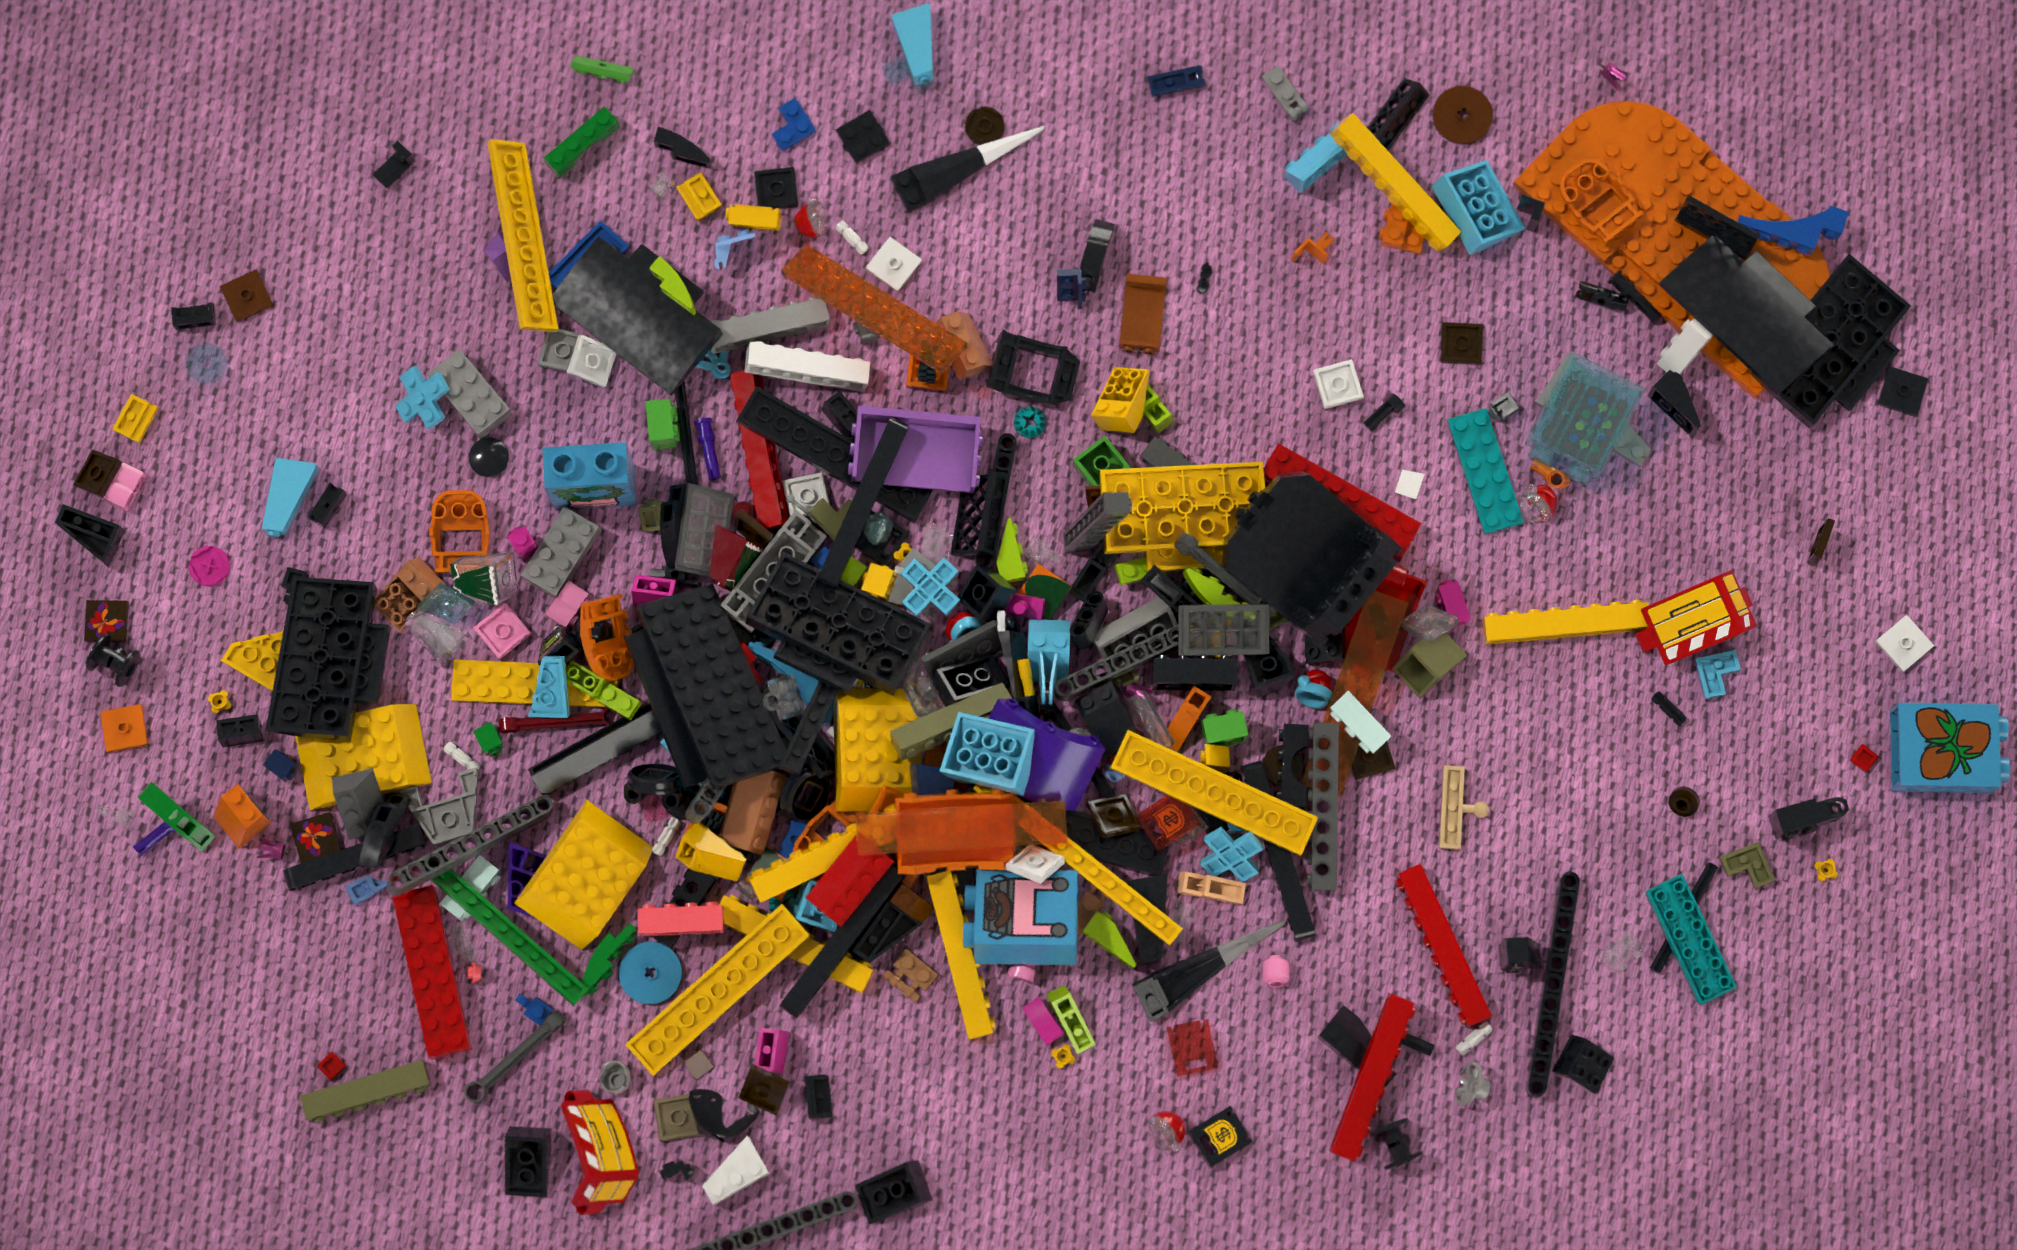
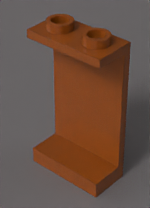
[1119,273,1167,355]

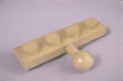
[1439,765,1489,850]

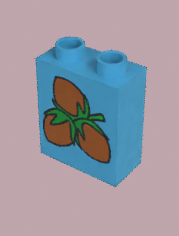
[1890,703,2010,793]

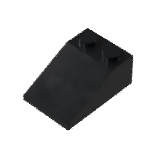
[1648,370,1701,438]
[932,654,1010,707]
[1076,681,1139,759]
[505,1126,551,1197]
[855,1160,933,1225]

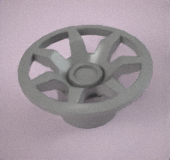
[1454,1062,1490,1106]

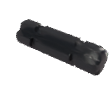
[1651,691,1687,726]

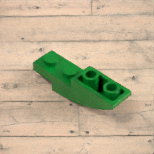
[138,781,216,852]
[582,923,637,997]

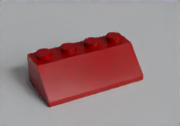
[805,832,894,927]

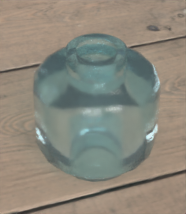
[864,512,893,545]

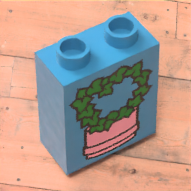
[542,442,637,510]

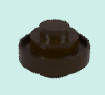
[1668,786,1700,817]

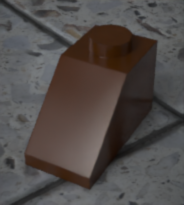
[889,882,934,924]

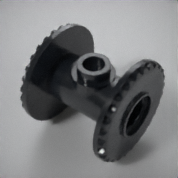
[86,634,141,687]
[1370,1118,1423,1170]

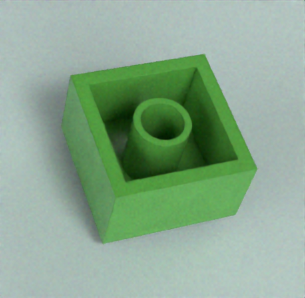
[645,398,680,450]
[1072,436,1130,486]
[1201,709,1248,746]

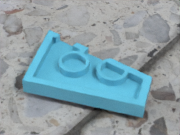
[528,656,570,718]

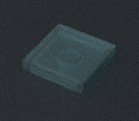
[417,583,475,628]

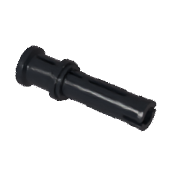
[1607,269,1661,323]

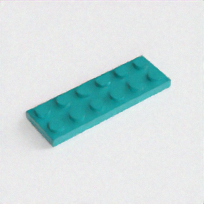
[1447,408,1524,535]

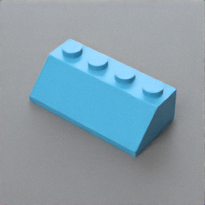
[1284,122,1347,193]

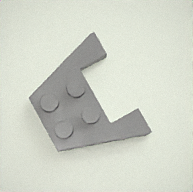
[399,768,478,845]

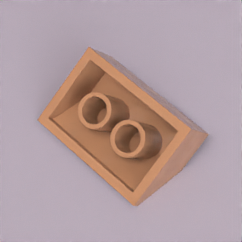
[933,311,992,380]

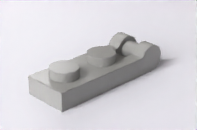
[1261,66,1310,121]

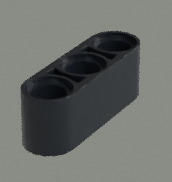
[1070,591,1108,649]

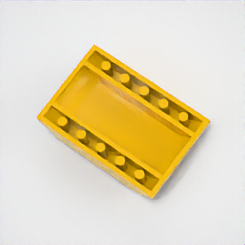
[833,688,922,812]
[295,704,432,811]
[514,800,653,950]

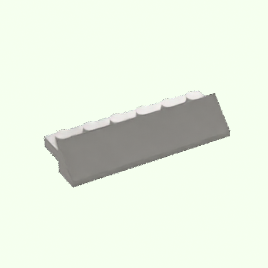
[720,510,827,633]

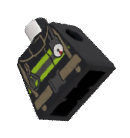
[538,625,580,665]

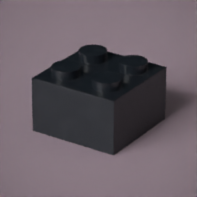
[957,564,1017,623]

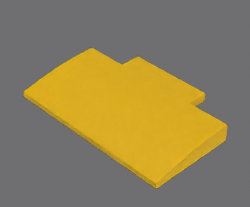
[1100,462,1265,572]

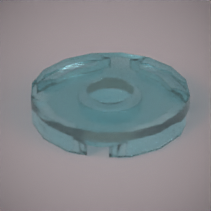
[186,344,227,384]

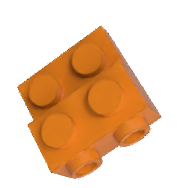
[1378,204,1424,255]

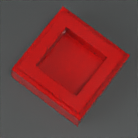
[1849,744,1879,773]
[317,1051,347,1081]

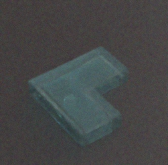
[881,56,935,93]

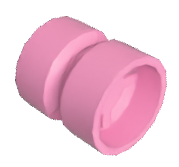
[1007,964,1038,982]

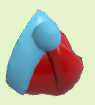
[945,612,983,642]
[1295,669,1334,709]

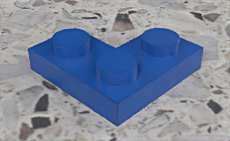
[771,98,816,152]

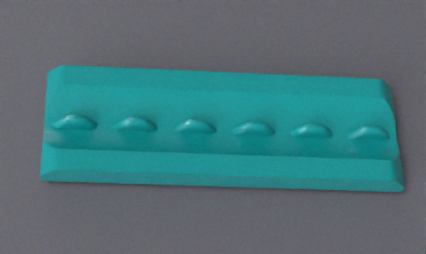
[1645,873,1737,1005]

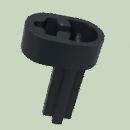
[1363,393,1406,431]
[1399,1033,1435,1056]

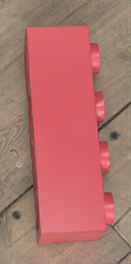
[638,902,724,936]

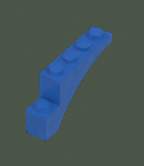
[1736,205,1849,255]

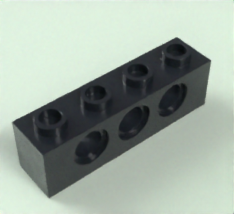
[650,868,717,949]

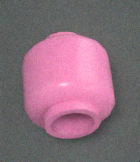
[1262,955,1290,988]

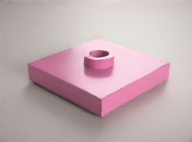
[473,602,531,660]

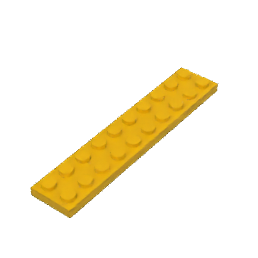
[487,139,558,332]
[1110,730,1318,856]
[625,904,810,1076]

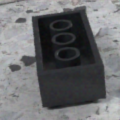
[1152,655,1237,691]

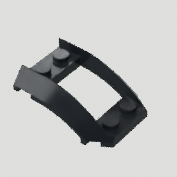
[986,329,1080,405]

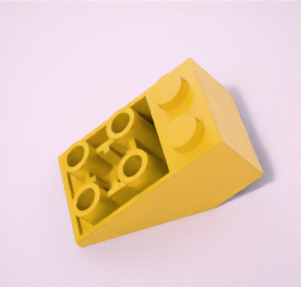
[1091,367,1150,433]
[675,823,746,882]

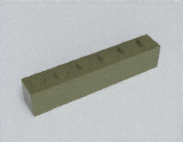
[890,683,1012,761]
[300,1060,432,1124]

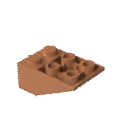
[374,557,447,632]

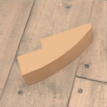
[1176,871,1246,904]

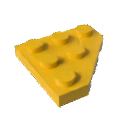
[221,630,284,691]

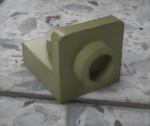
[638,499,664,532]

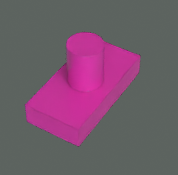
[1004,593,1046,620]

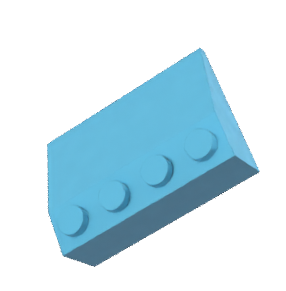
[1431,160,1526,255]
[940,712,1035,796]

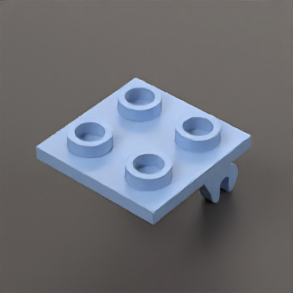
[714,229,755,269]

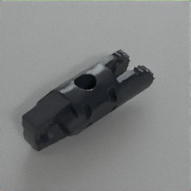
[1575,281,1629,311]
[650,566,702,588]

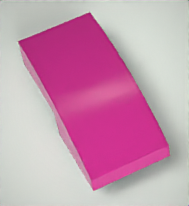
[1022,997,1064,1045]

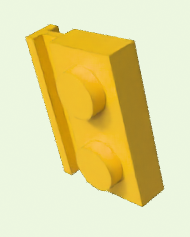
[676,172,722,222]
[112,394,159,444]

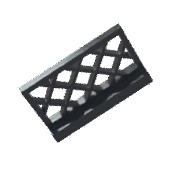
[1674,195,1760,260]
[950,471,1009,557]
[769,702,835,779]

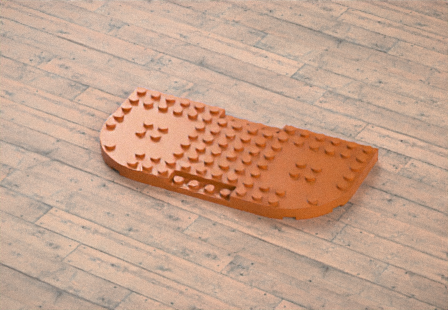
[1512,101,1830,399]

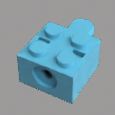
[792,880,838,932]

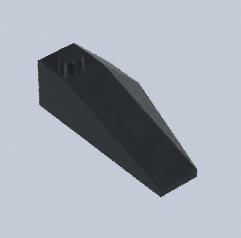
[1231,615,1295,698]
[1317,1005,1396,1087]

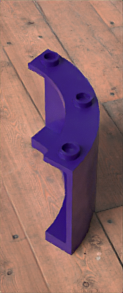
[988,698,1106,811]

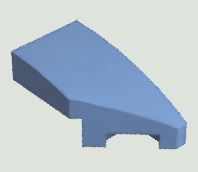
[345,876,387,906]

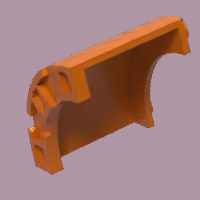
[895,789,1015,875]

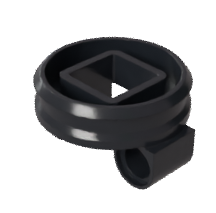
[775,761,830,822]
[623,764,687,811]

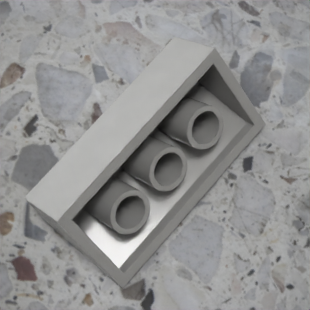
[1092,597,1178,667]

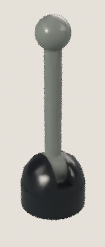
[787,495,823,531]

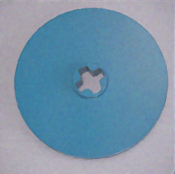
[619,942,682,1005]

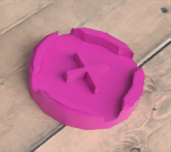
[188,546,230,586]

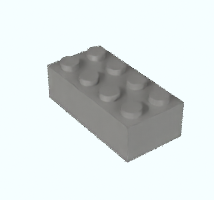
[428,349,513,439]
[521,506,601,599]

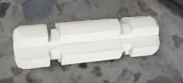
[836,220,869,255]
[443,742,480,770]
[652,817,681,856]
[1456,1021,1493,1055]

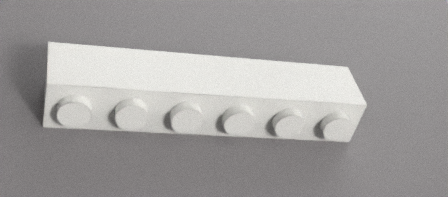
[744,341,870,392]

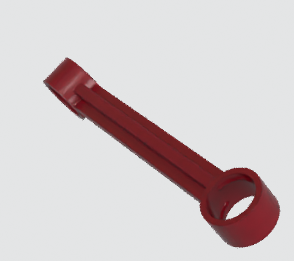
[498,708,623,733]

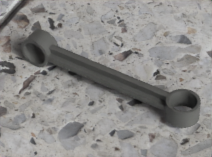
[1174,533,1275,617]
[464,1010,567,1103]

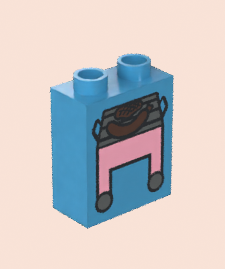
[963,870,1079,965]

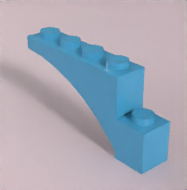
[748,642,833,727]

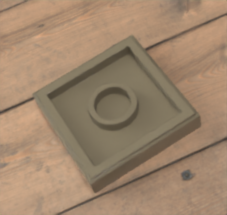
[653,1094,701,1142]

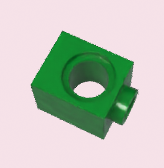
[473,722,505,756]

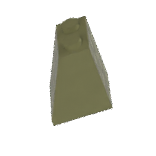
[1392,625,1467,699]

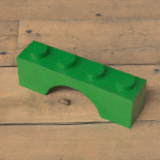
[544,106,620,178]

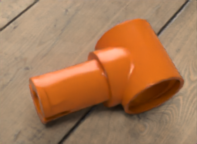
[1530,458,1570,489]

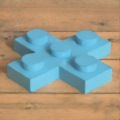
[395,366,450,429]
[900,557,960,617]
[1200,827,1263,882]

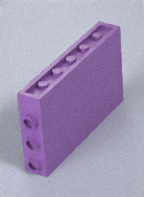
[848,405,983,493]

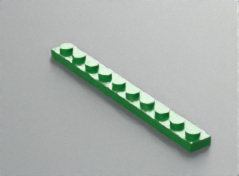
[428,862,589,1006]

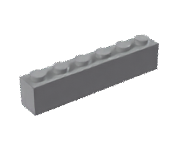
[711,297,830,354]

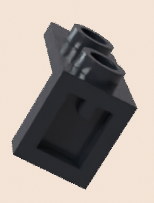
[373,140,415,188]

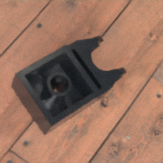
[1768,797,1849,841]

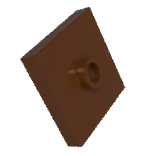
[220,269,274,323]

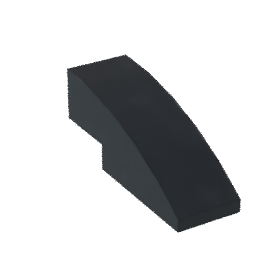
[654,127,712,169]
[1069,540,1120,602]
[1141,565,1202,619]

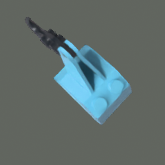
[1028,619,1070,722]

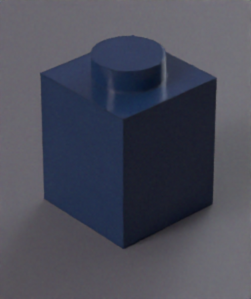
[263,748,298,783]

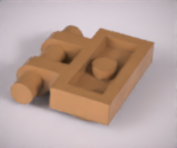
[884,949,938,1002]

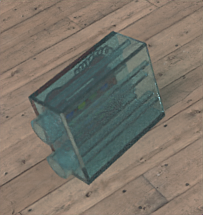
[1525,352,1646,485]

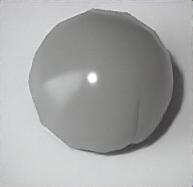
[599,1060,631,1094]

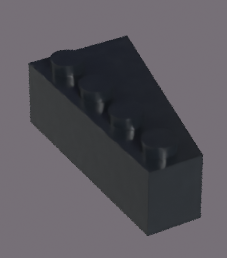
[1126,874,1168,966]

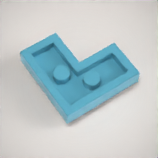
[1694,650,1741,700]

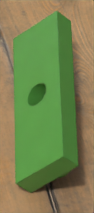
[571,55,634,83]

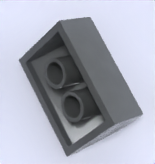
[332,768,385,840]

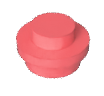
[467,962,481,983]

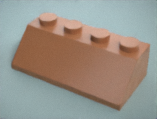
[719,771,786,856]

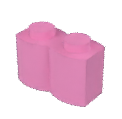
[103,463,147,511]
[546,581,591,628]

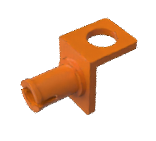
[1290,232,1334,264]

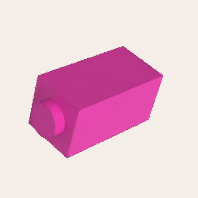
[507,526,538,562]
[1435,580,1471,629]

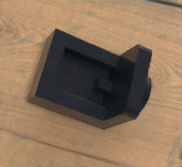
[659,1161,694,1183]

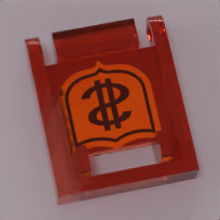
[1136,795,1200,851]
[1166,1019,1218,1077]

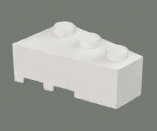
[1657,318,1713,375]
[703,1135,770,1206]

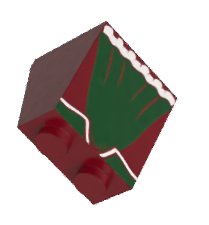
[709,524,764,592]

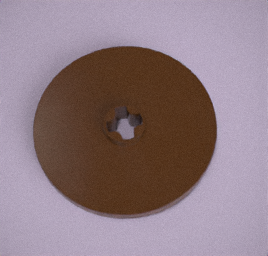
[1432,86,1493,144]

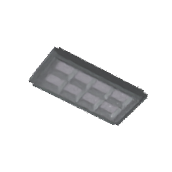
[675,483,734,579]
[1178,604,1269,655]

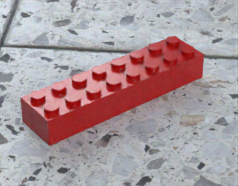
[1263,443,1422,563]
[392,885,472,1060]

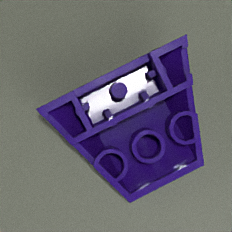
[507,842,547,918]

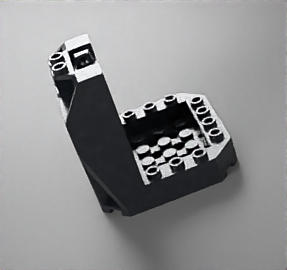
[1222,470,1402,645]

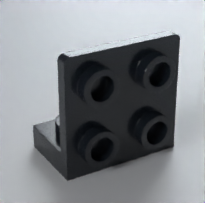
[1552,1034,1614,1094]

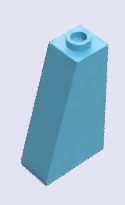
[891,3,934,85]
[262,458,319,538]

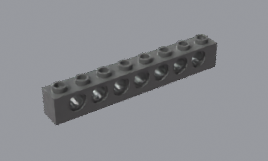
[1063,492,1132,552]
[1307,723,1339,891]

